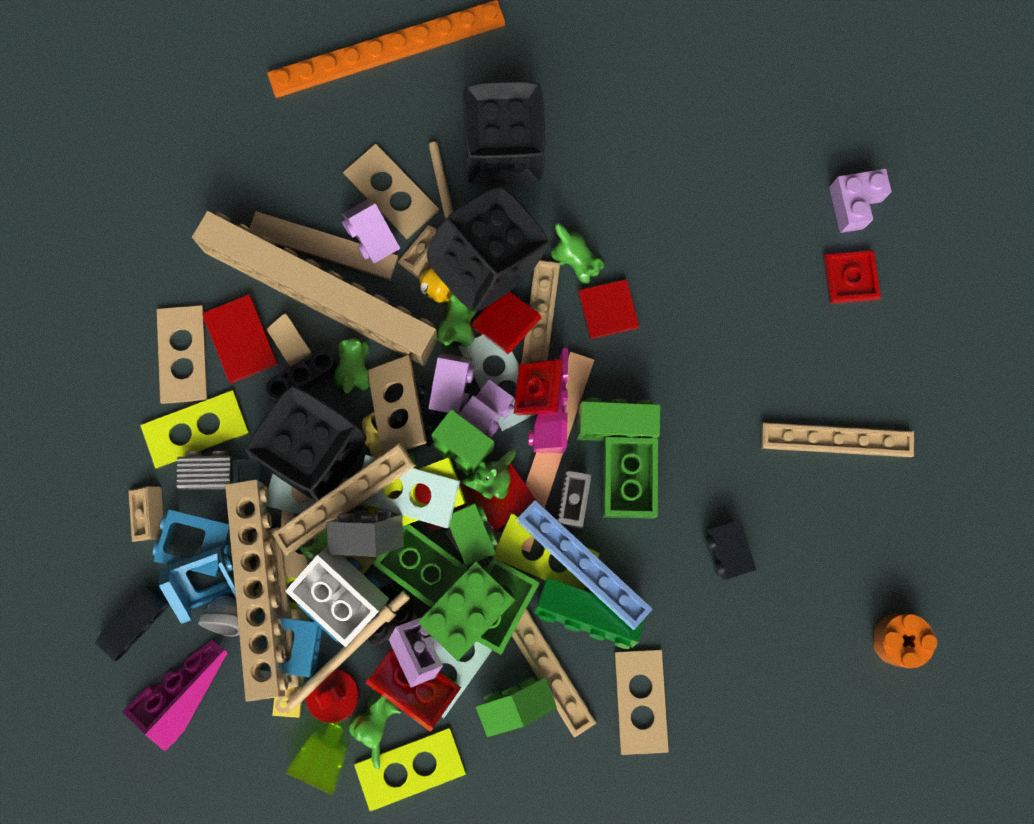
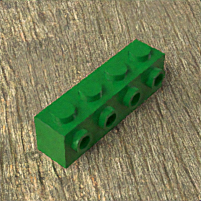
[534,578,645,649]

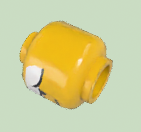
[420,267,454,303]

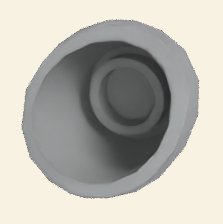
[198,595,239,637]

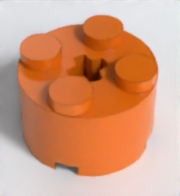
[873,614,937,668]

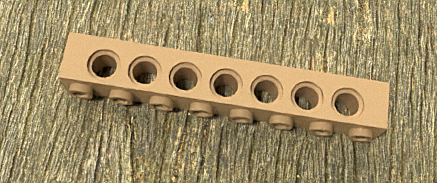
[225,480,288,702]

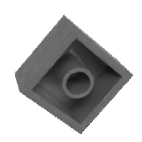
[327,509,403,557]

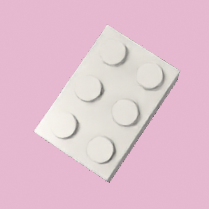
[285,546,389,647]

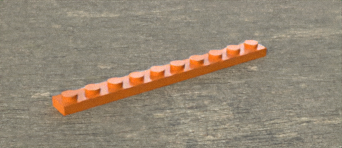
[267,0,505,98]

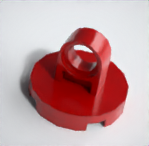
[305,669,359,723]

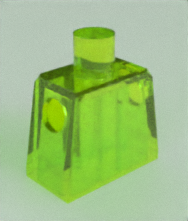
[286,723,348,795]

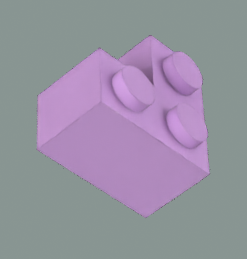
[829,169,892,233]
[342,199,400,263]
[428,353,476,414]
[458,379,514,439]
[389,617,443,687]

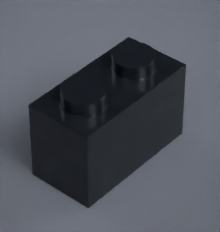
[704,520,757,580]

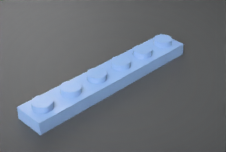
[516,501,653,630]

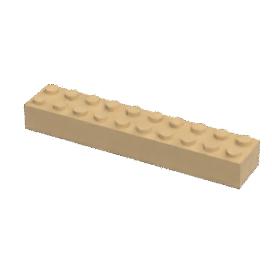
[192,211,438,366]

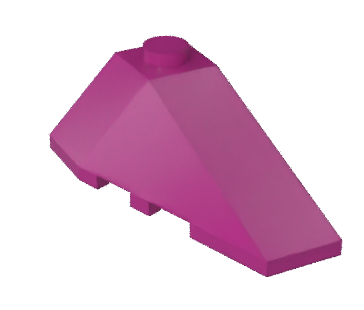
[528,348,568,454]
[122,640,227,751]

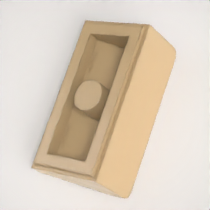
[398,225,437,279]
[266,313,312,367]
[129,486,163,542]

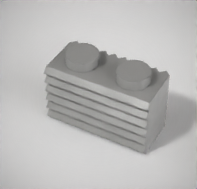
[177,451,235,490]
[557,471,592,529]

